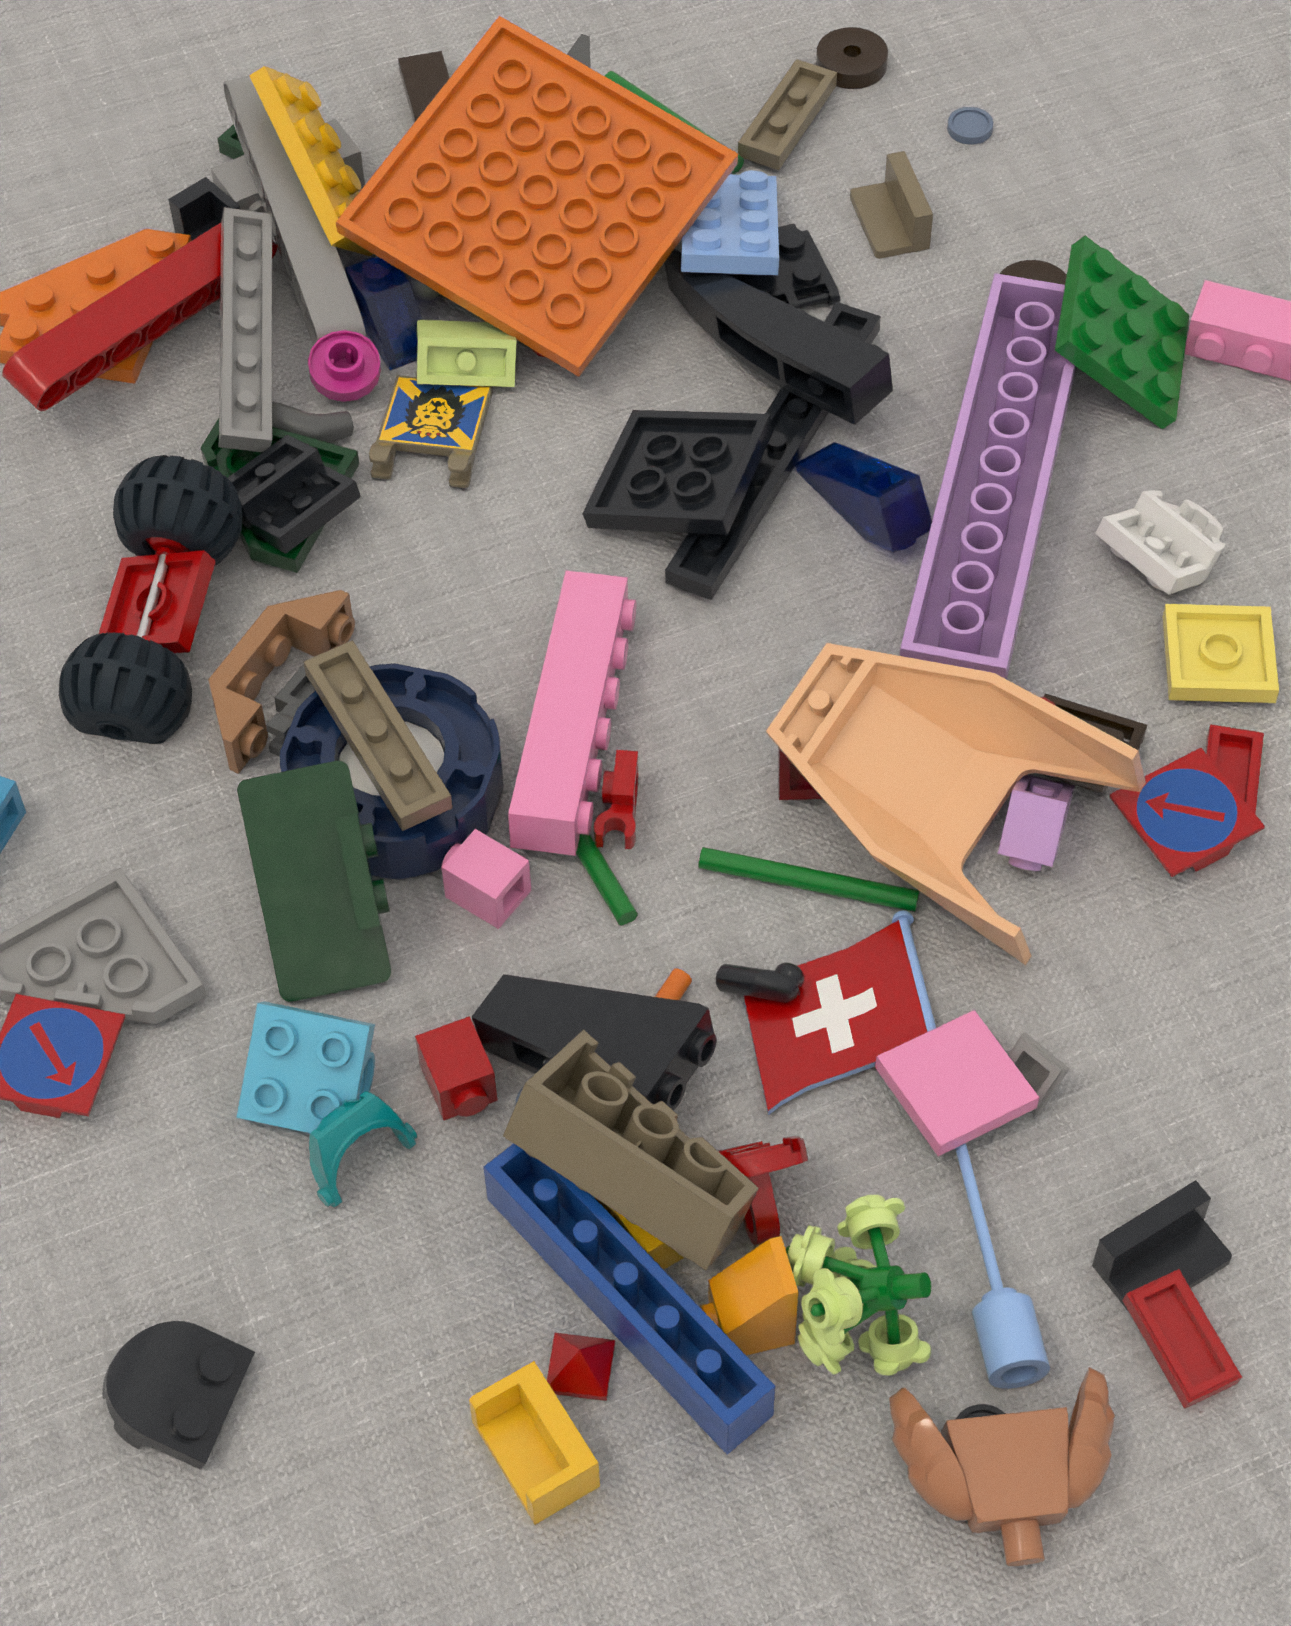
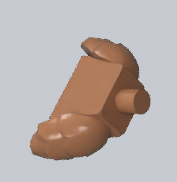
[889,1367,1115,1566]

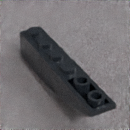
[664,249,893,425]

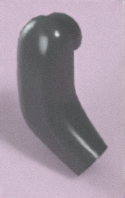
[272,402,354,443]

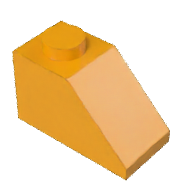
[700,1236,798,1356]

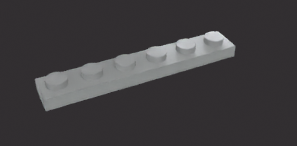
[219,207,272,452]

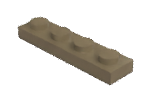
[303,640,453,831]

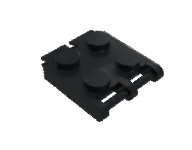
[730,223,840,308]

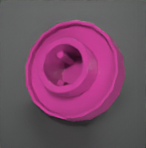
[308,330,381,402]

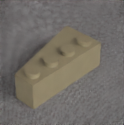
[503,1030,759,1270]

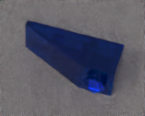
[795,442,932,552]

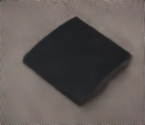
[228,435,361,554]

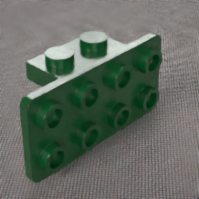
[237,761,391,1002]

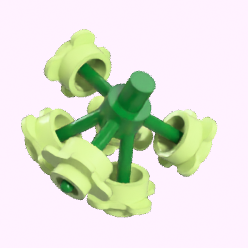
[786,1195,931,1376]

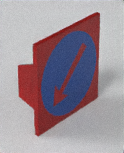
[1109,748,1265,877]
[0,994,126,1118]

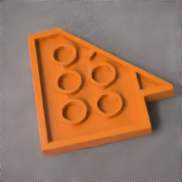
[0,229,192,384]

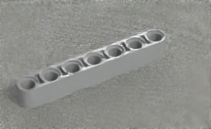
[223,76,366,346]

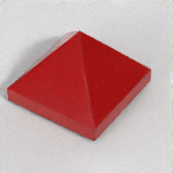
[547,1333,616,1401]

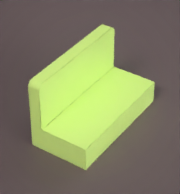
[416,320,517,387]

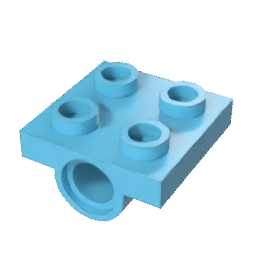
[236,1001,375,1133]

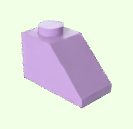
[998,774,1075,871]

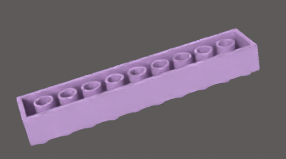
[900,273,1076,679]

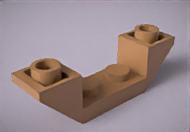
[208,590,355,774]

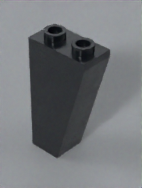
[472,974,717,1110]

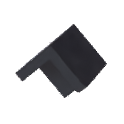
[168,177,241,240]

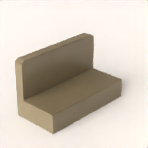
[850,151,933,259]

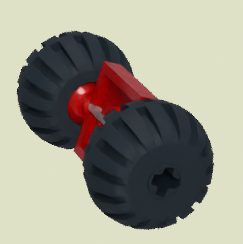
[58,455,242,744]

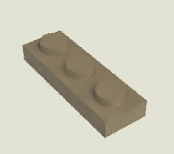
[738,59,837,170]

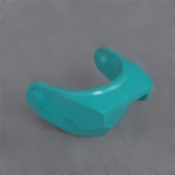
[309,1091,418,1207]

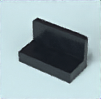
[1092,1180,1232,1312]

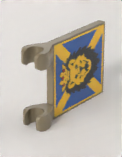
[369,375,493,488]

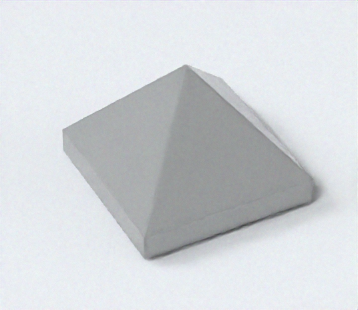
[1008,1032,1070,1115]

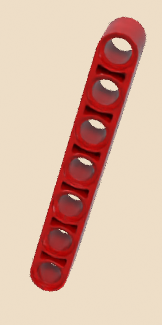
[2,223,277,411]

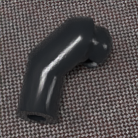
[716,962,804,1003]

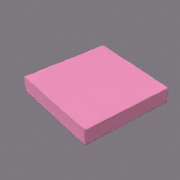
[875,1010,1040,1156]

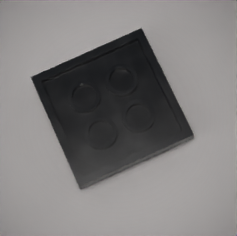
[582,410,775,535]

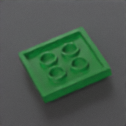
[1055,235,1189,429]

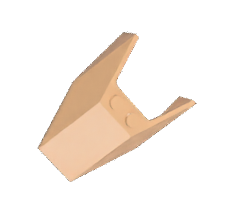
[766,643,1146,965]

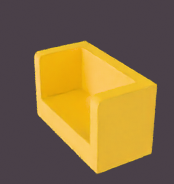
[469,1361,600,1525]

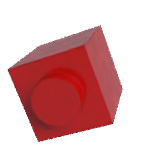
[415,1016,498,1121]

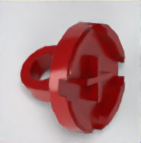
[718,1136,808,1246]

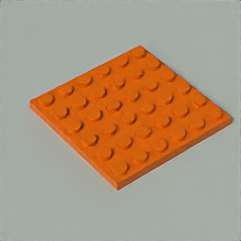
[336,16,738,377]

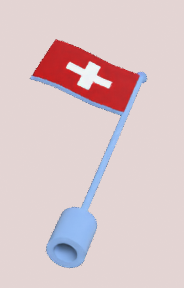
[743,910,1050,1389]

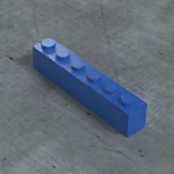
[483,1143,775,1455]

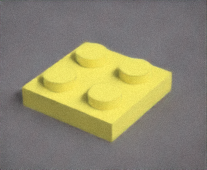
[1162,604,1279,703]

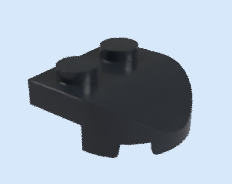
[102,1321,255,1470]

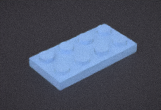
[681,170,779,276]

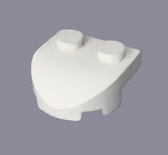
[1095,490,1226,595]

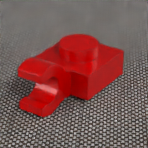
[594,750,639,849]

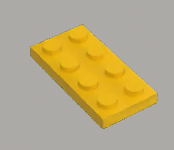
[249,66,373,256]

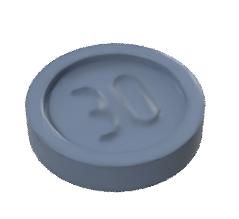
[947,107,993,145]

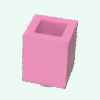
[441,829,531,929]

